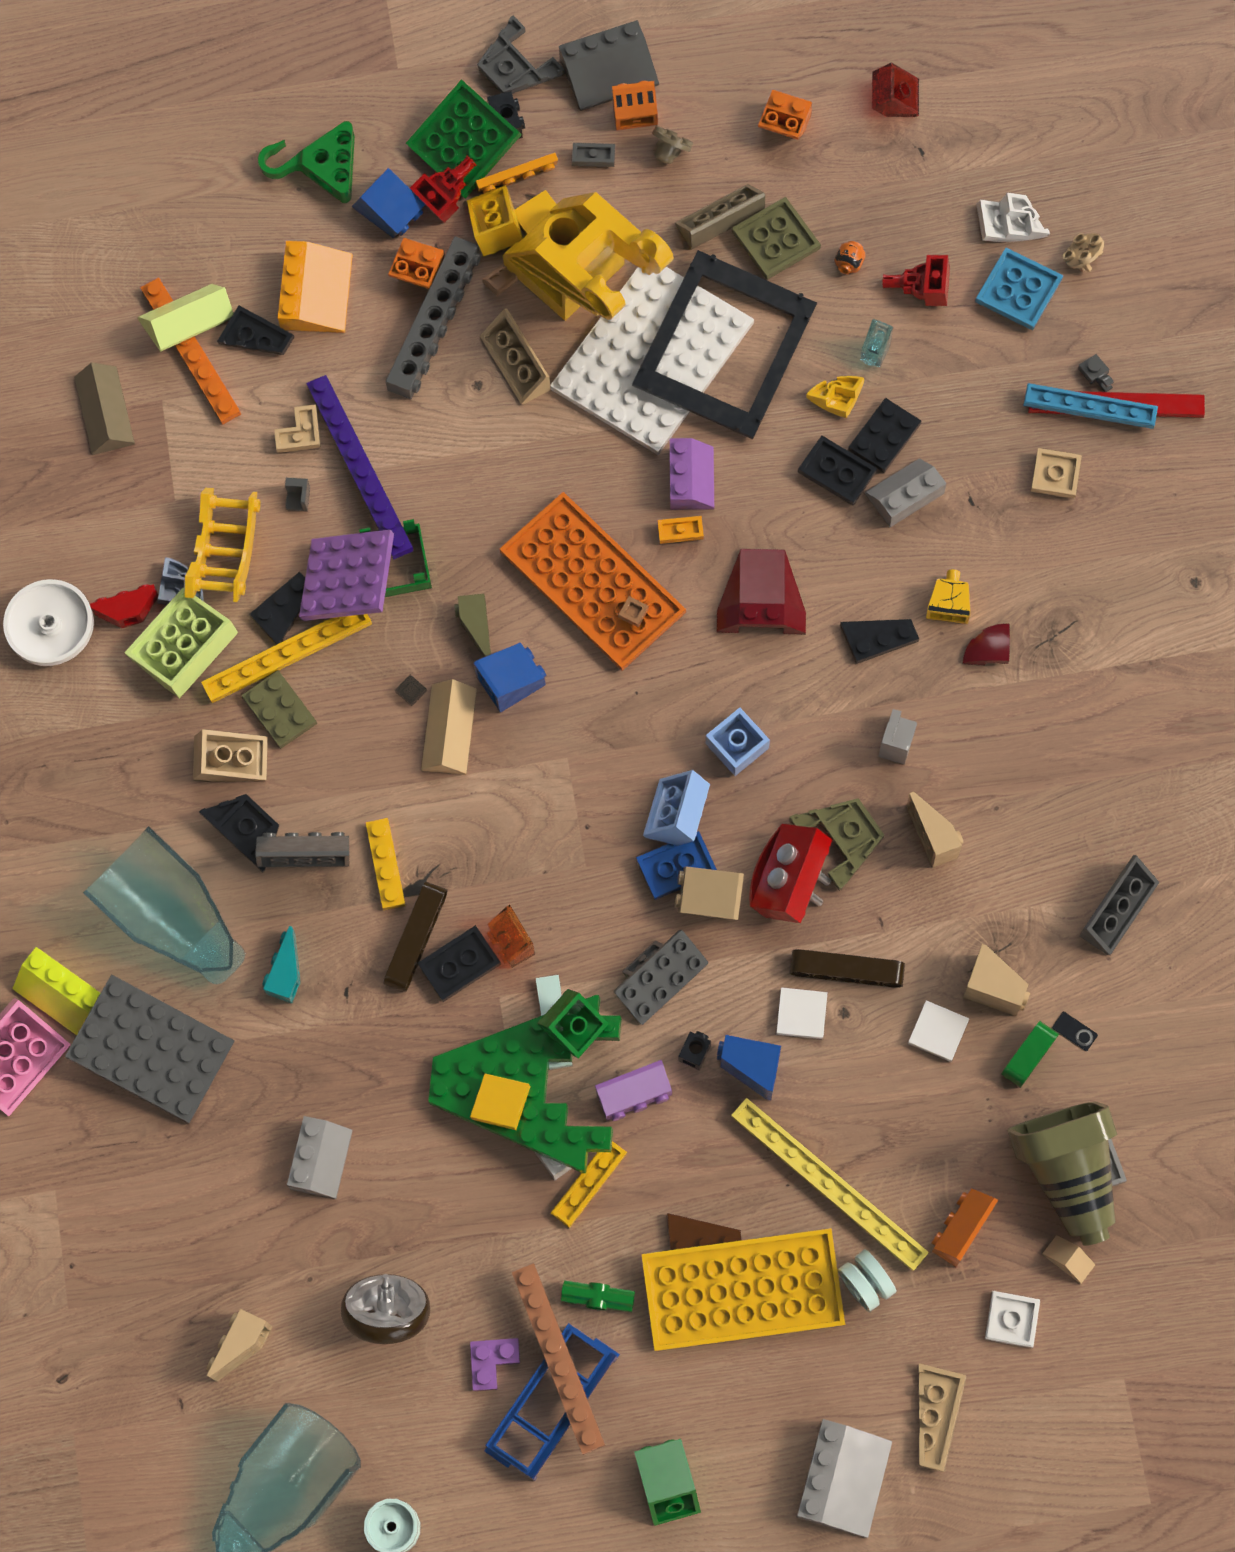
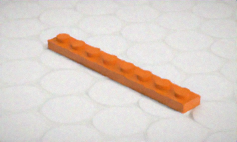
[140,278,241,425]

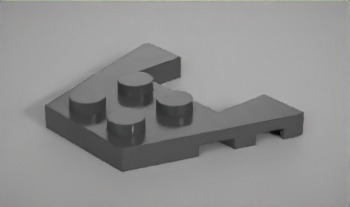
[477,15,565,94]

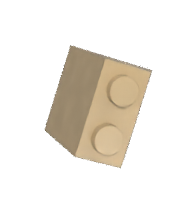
[675,867,744,920]
[963,944,1030,1016]

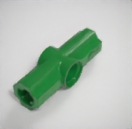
[561,1280,635,1313]

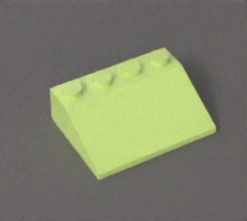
[125,587,238,699]

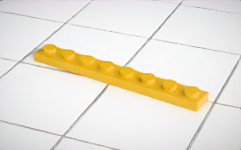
[201,614,372,703]

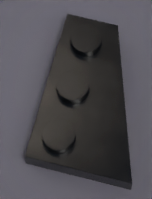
[249,571,305,645]

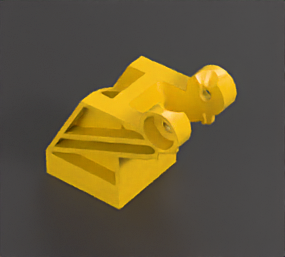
[503,192,674,321]

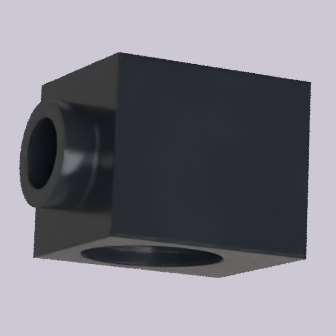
[678,1031,711,1071]

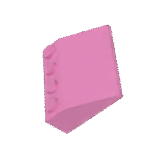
[0,998,71,1116]

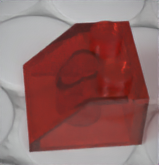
[872,62,919,117]

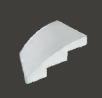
[977,193,1050,242]

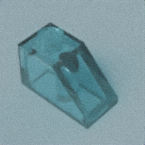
[860,319,893,367]

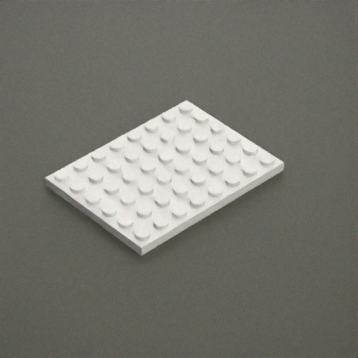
[550,267,754,455]

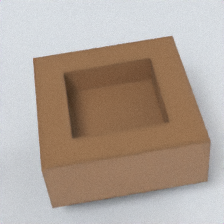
[618,596,649,627]

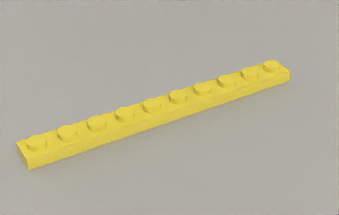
[731,1098,929,1271]

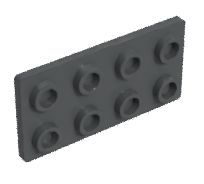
[614,930,708,1025]

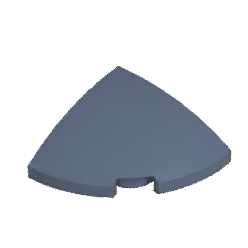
[157,557,204,605]

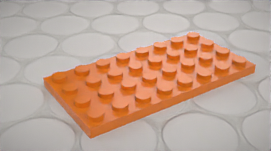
[499,492,686,671]

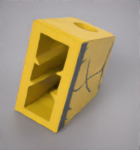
[926,569,970,624]

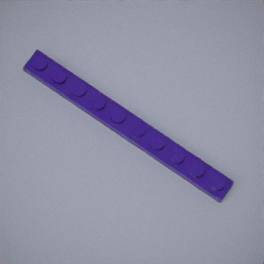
[306,375,413,560]

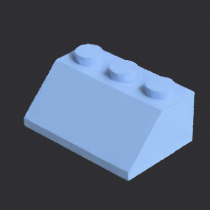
[643,770,710,845]

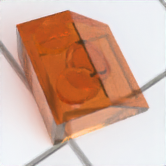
[486,905,535,968]

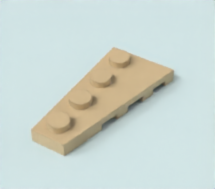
[919,1364,967,1472]

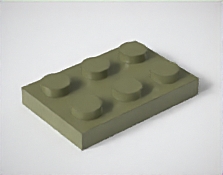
[241,670,317,749]

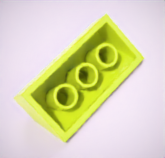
[12,947,100,1036]

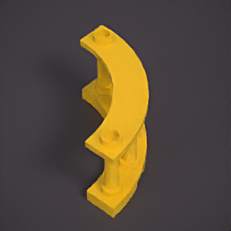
[185,487,261,602]

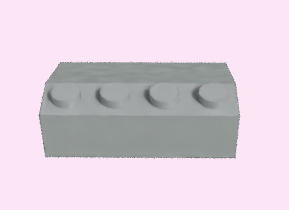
[797,1419,892,1538]

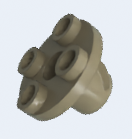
[652,125,693,164]

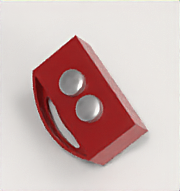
[749,824,832,923]

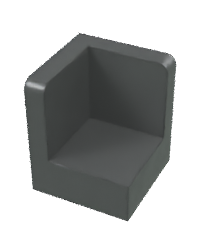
[285,477,310,512]

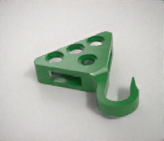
[258,121,355,203]

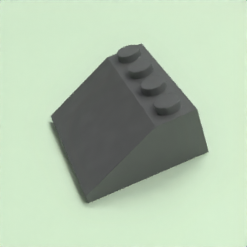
[559,20,659,111]
[256,832,350,867]

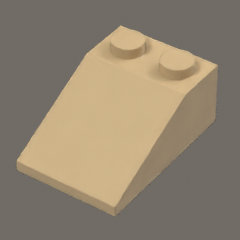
[193,729,267,782]
[906,792,963,868]

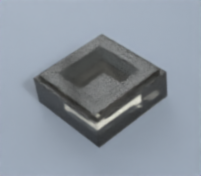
[395,674,427,706]

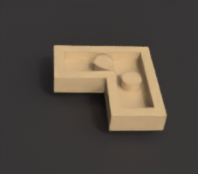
[275,405,321,453]

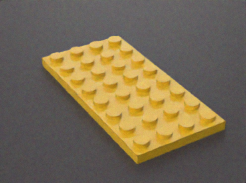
[641,1228,845,1351]

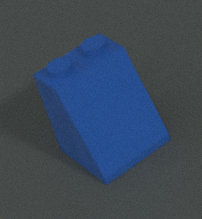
[352,168,425,238]
[474,642,547,713]
[717,1035,781,1100]

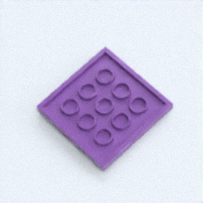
[299,529,394,621]

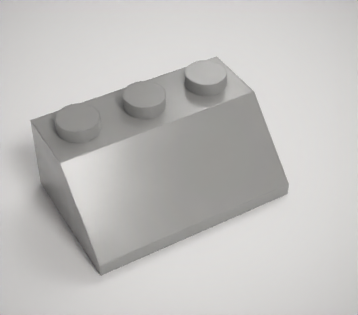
[865,458,947,527]
[287,1116,353,1199]

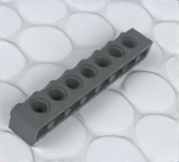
[386,236,481,399]

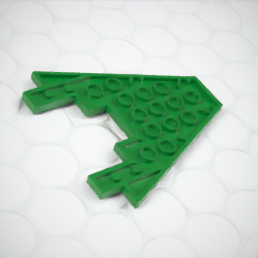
[428,995,622,1173]

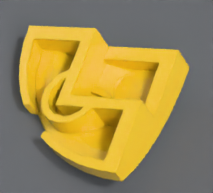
[806,376,864,418]

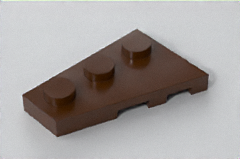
[667,1213,742,1250]

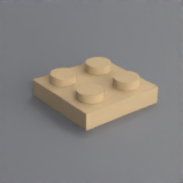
[1031,448,1082,499]

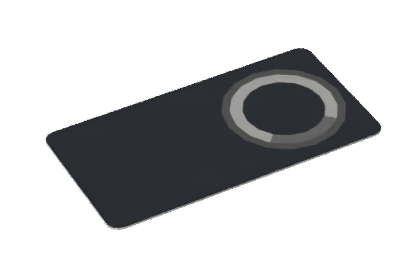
[1052,1011,1098,1051]

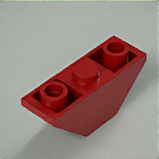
[90,584,158,628]

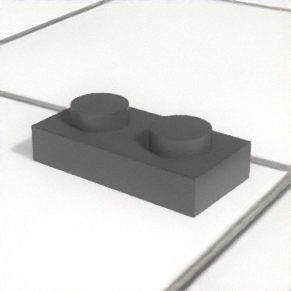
[572,143,615,167]

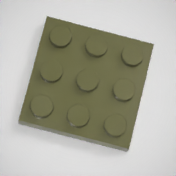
[732,197,821,280]

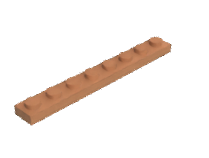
[512,1263,606,1455]

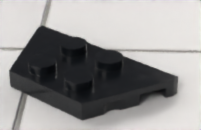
[199,794,279,873]

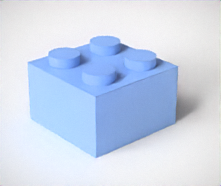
[705,708,770,776]

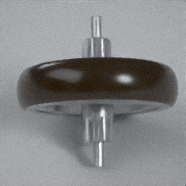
[341,1274,430,1344]

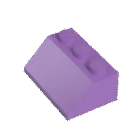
[670,438,714,510]
[595,1060,672,1121]

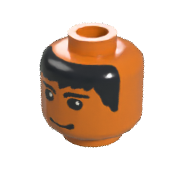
[834,241,866,274]

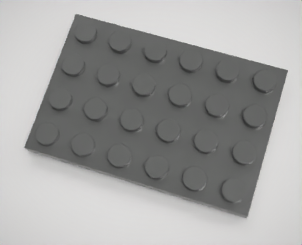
[65,974,235,1124]

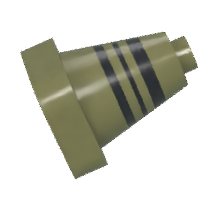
[1007,1101,1117,1246]

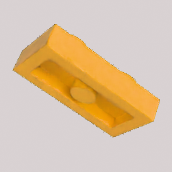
[658,516,704,544]

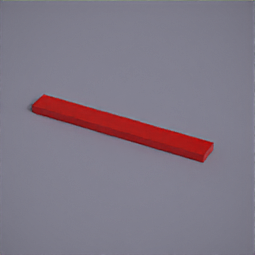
[1028,391,1205,418]

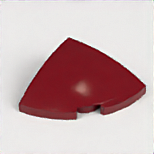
[963,624,1010,666]

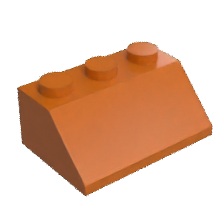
[931,1188,998,1267]

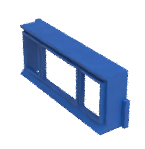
[484,1323,620,1481]

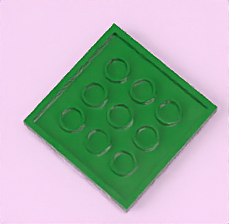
[406,79,522,199]

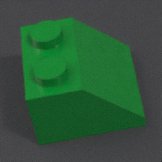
[537,989,609,1059]

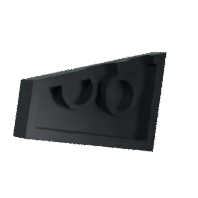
[217,305,294,355]
[840,619,919,664]

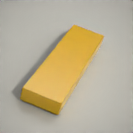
[551,1141,627,1228]

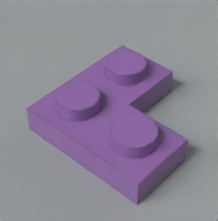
[470,1338,520,1391]

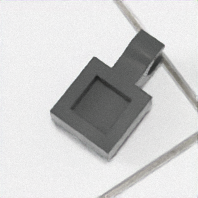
[1078,354,1114,392]

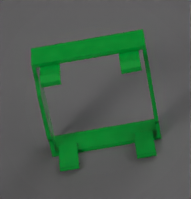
[359,519,432,597]

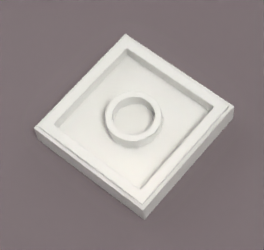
[776,988,828,1039]
[908,1000,969,1062]
[985,1291,1040,1348]

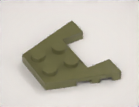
[789,798,884,891]

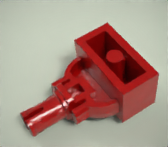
[410,155,477,223]
[882,255,950,306]

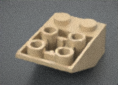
[206,1309,272,1382]

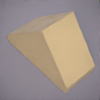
[1042,1235,1095,1284]

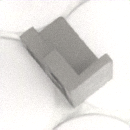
[879,709,917,765]

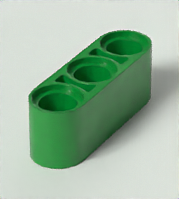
[1001,1021,1059,1088]

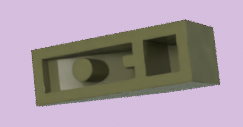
[454,593,491,658]

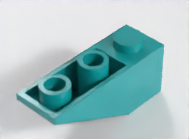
[262,926,301,1003]

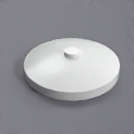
[3,579,94,666]

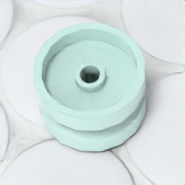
[838,1249,897,1313]
[364,1499,421,1552]

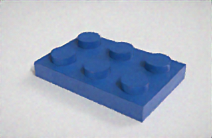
[636,831,717,900]

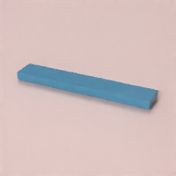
[1023,383,1158,429]

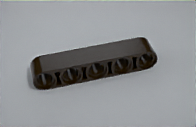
[384,882,448,992]
[790,949,905,988]

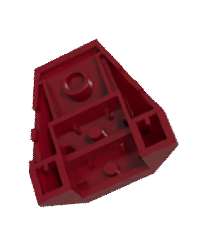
[716,549,806,635]

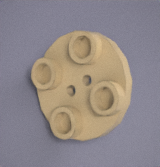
[1062,233,1104,272]

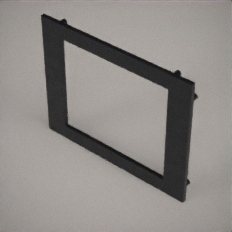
[632,250,817,439]

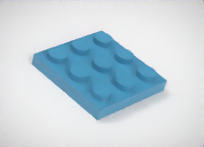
[975,248,1063,331]

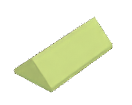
[138,284,234,352]

